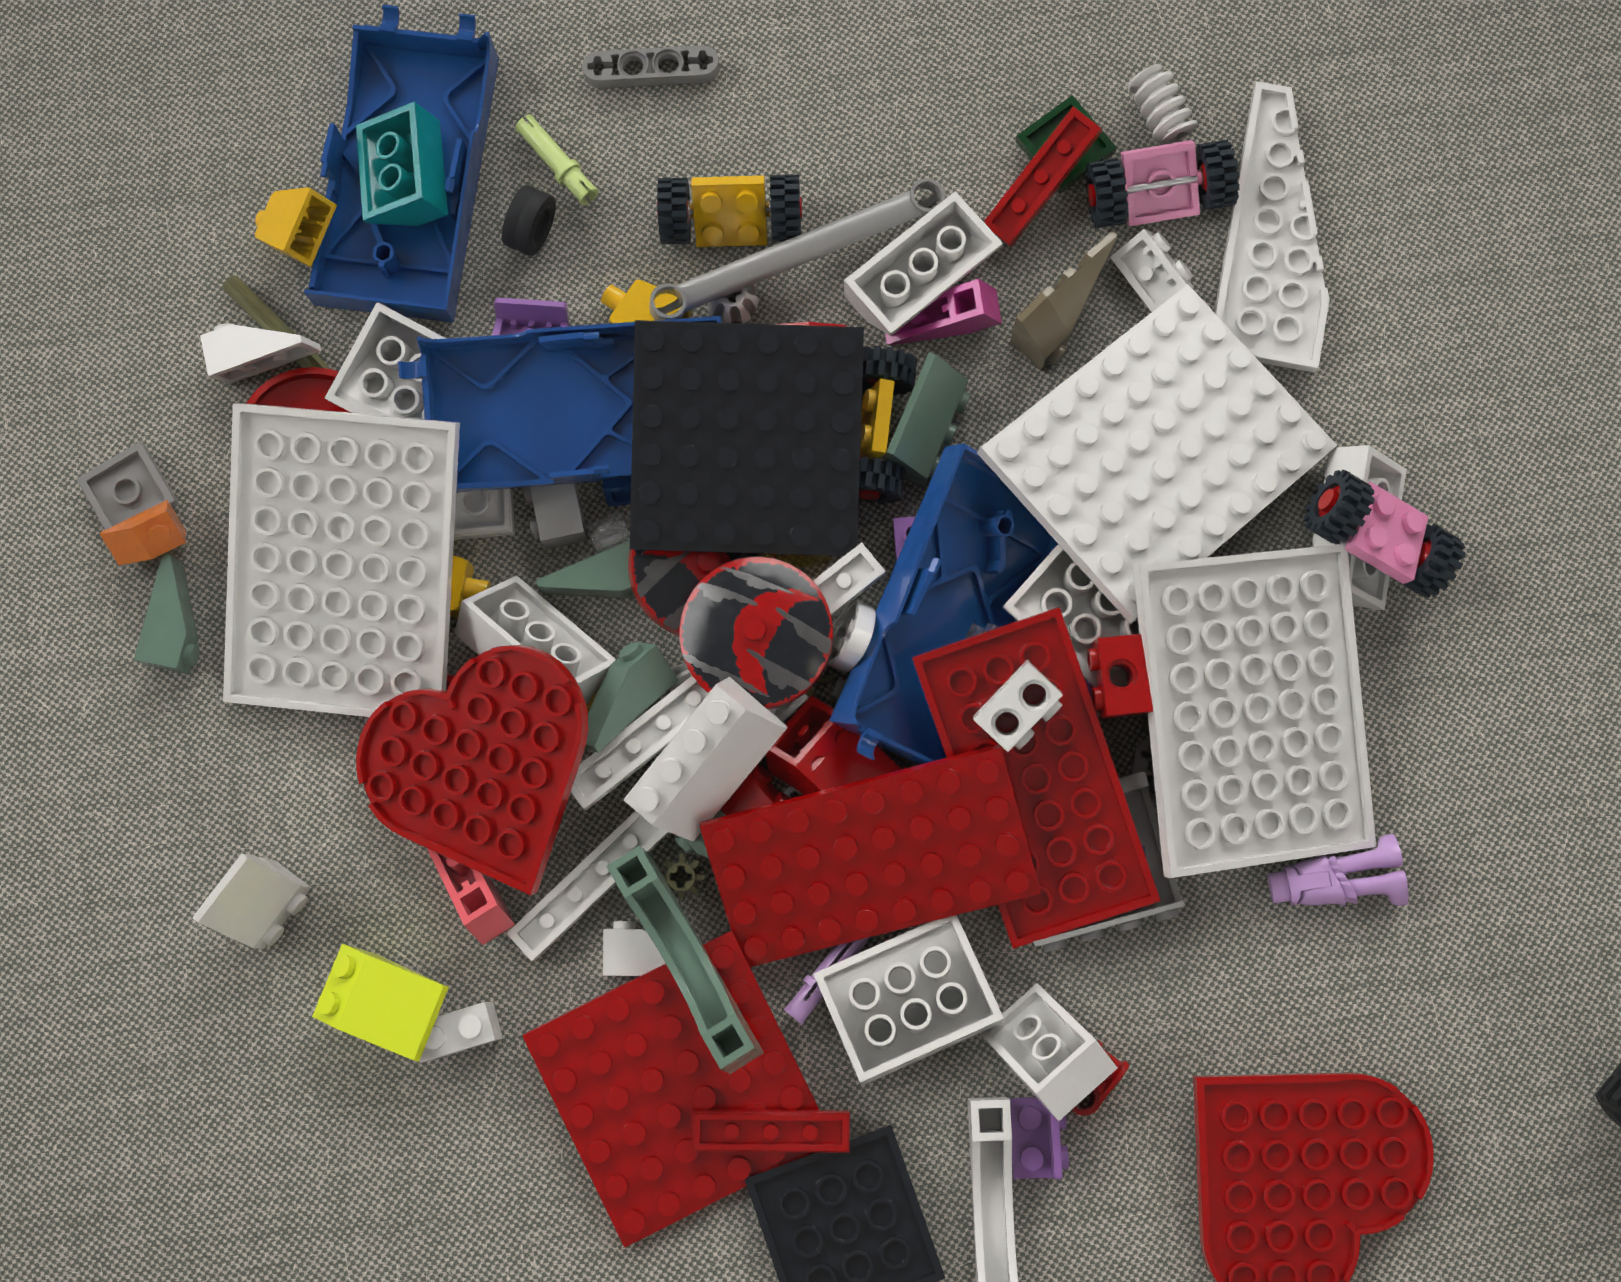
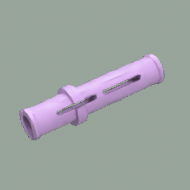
[783,936,873,1025]

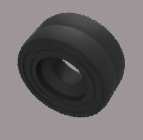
[502,185,556,256]

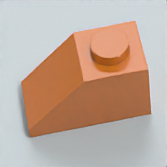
[100,499,186,565]

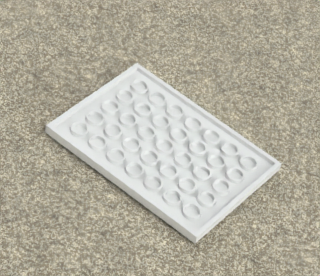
[977,284,1337,624]
[223,403,460,717]
[1133,544,1376,878]

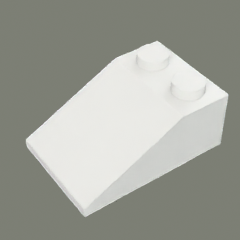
[192,853,311,949]
[980,983,1117,1121]

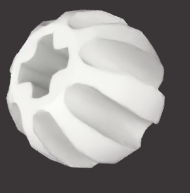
[707,284,759,324]

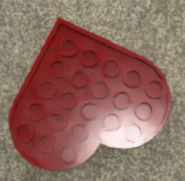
[356,645,588,895]
[1193,1072,1434,1282]

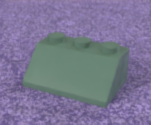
[886,352,971,488]

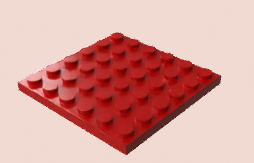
[522,930,820,1248]

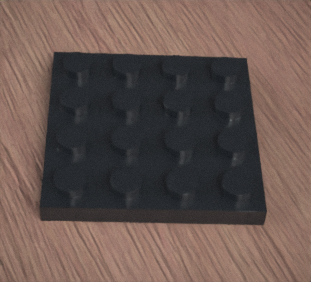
[745,1124,945,1282]

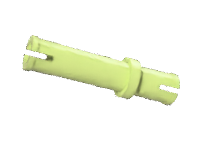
[515,114,599,206]

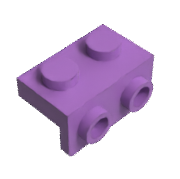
[492,298,570,336]

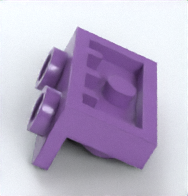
[1009,1097,1069,1179]

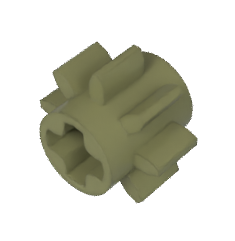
[662,854,707,902]

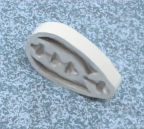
[827,600,876,673]

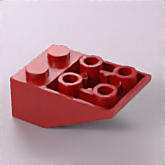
[766,696,902,795]

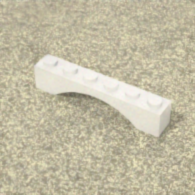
[968,1097,1018,1282]

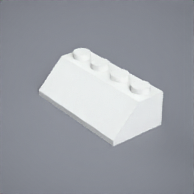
[844,191,1003,336]
[1312,445,1407,610]
[455,575,616,704]
[623,677,788,841]

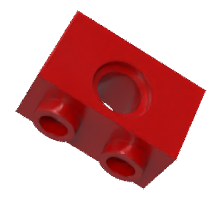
[1087,634,1154,719]

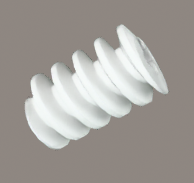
[1128,64,1198,145]

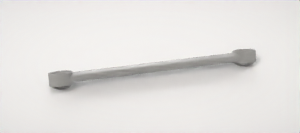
[649,178,945,320]

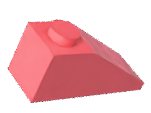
[427,848,515,945]

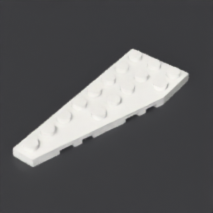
[1214,81,1330,373]

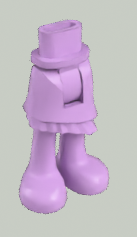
[1267,834,1409,906]

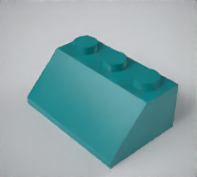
[356,101,448,226]

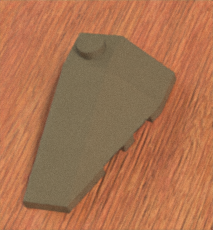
[1010,230,1118,371]

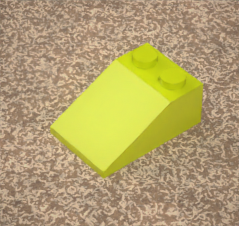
[312,944,449,1062]

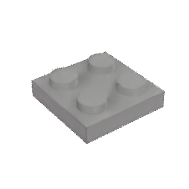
[76,441,179,530]

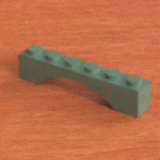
[607,845,764,1074]

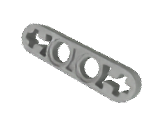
[582,45,720,89]

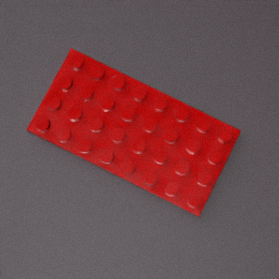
[912,607,1161,949]
[699,744,1041,967]

